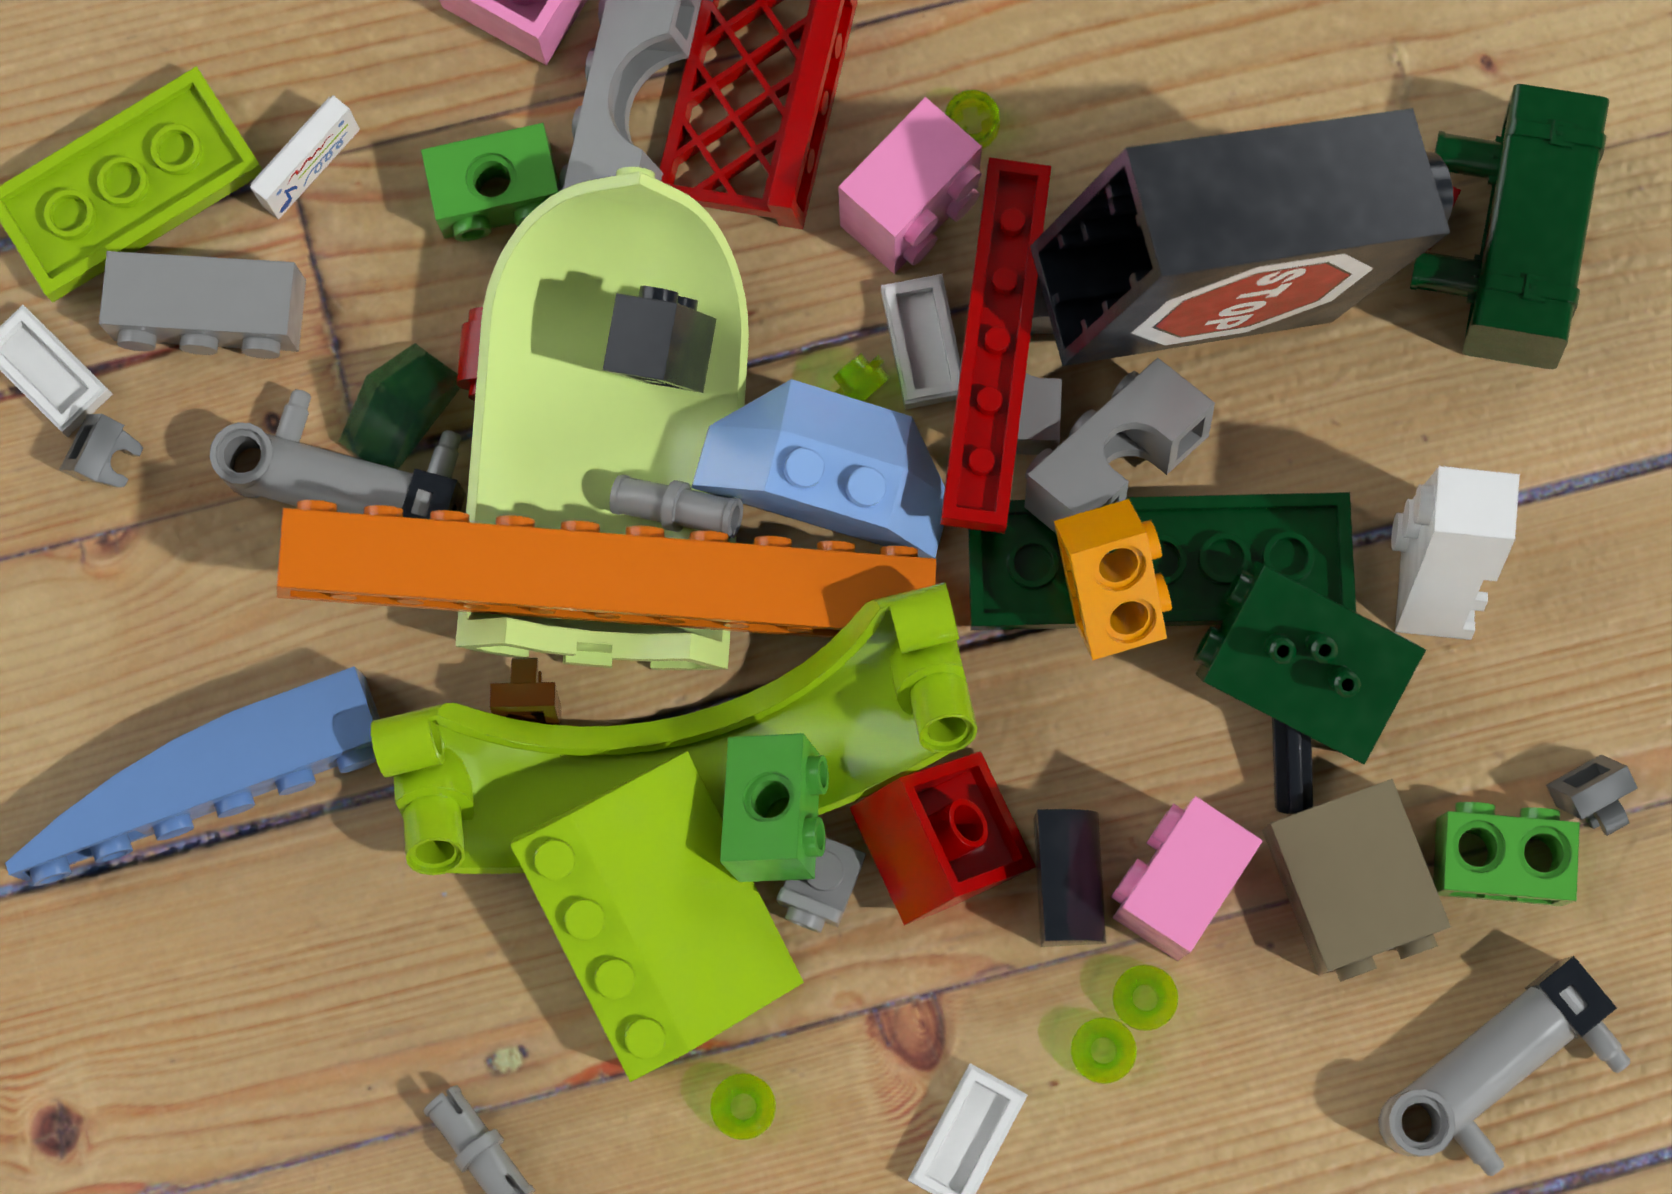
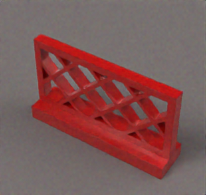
[660,0,858,230]

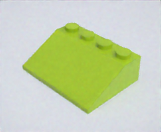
[510,751,804,1082]

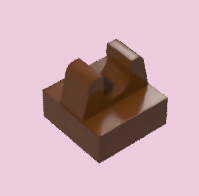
[490,658,562,725]

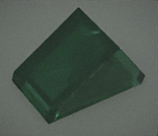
[339,343,461,469]

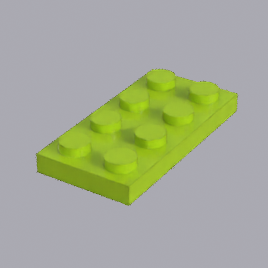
[0,66,263,303]

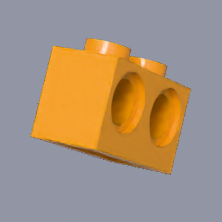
[1054,499,1172,660]

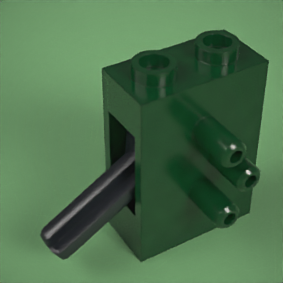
[1193,561,1426,814]

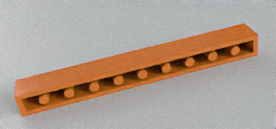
[277,500,936,638]

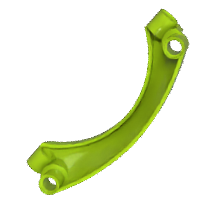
[370,582,977,875]

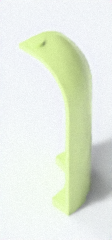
[455,167,749,670]

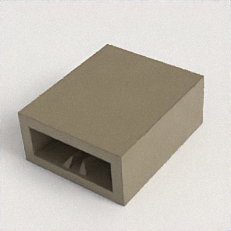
[1262,779,1451,982]

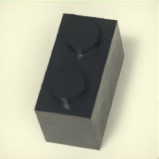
[603,286,717,393]

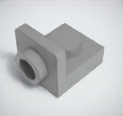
[776,838,866,933]

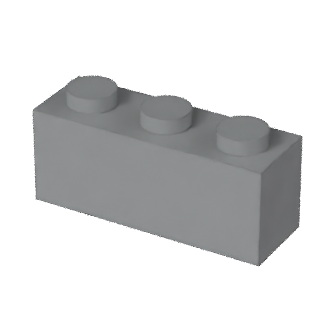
[99,251,306,359]

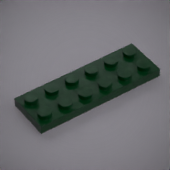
[968,492,1356,631]

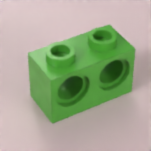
[1433,802,1580,906]

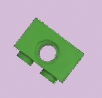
[421,123,559,241]
[720,733,829,882]

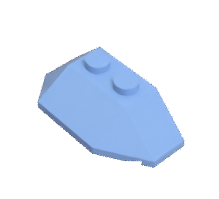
[691,379,945,558]

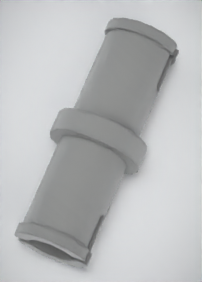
[609,474,743,538]
[423,1085,535,1194]

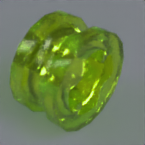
[945,90,1000,149]

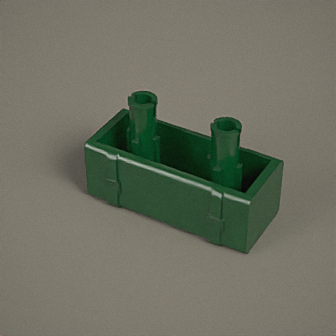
[1410,84,1609,369]

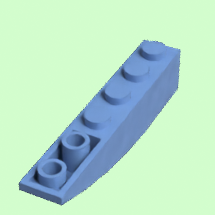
[5,666,380,886]

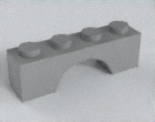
[558,0,701,191]

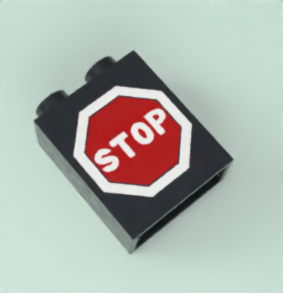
[1030,108,1453,366]

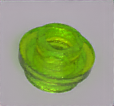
[832,353,890,401]
[1112,965,1178,1031]
[1070,1017,1137,1084]
[710,1073,776,1140]

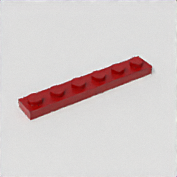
[940,157,1052,533]

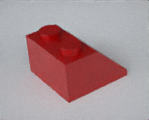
[849,751,1036,926]

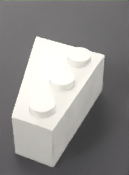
[1391,466,1520,640]

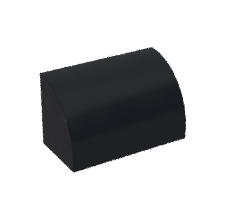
[1033,809,1106,947]

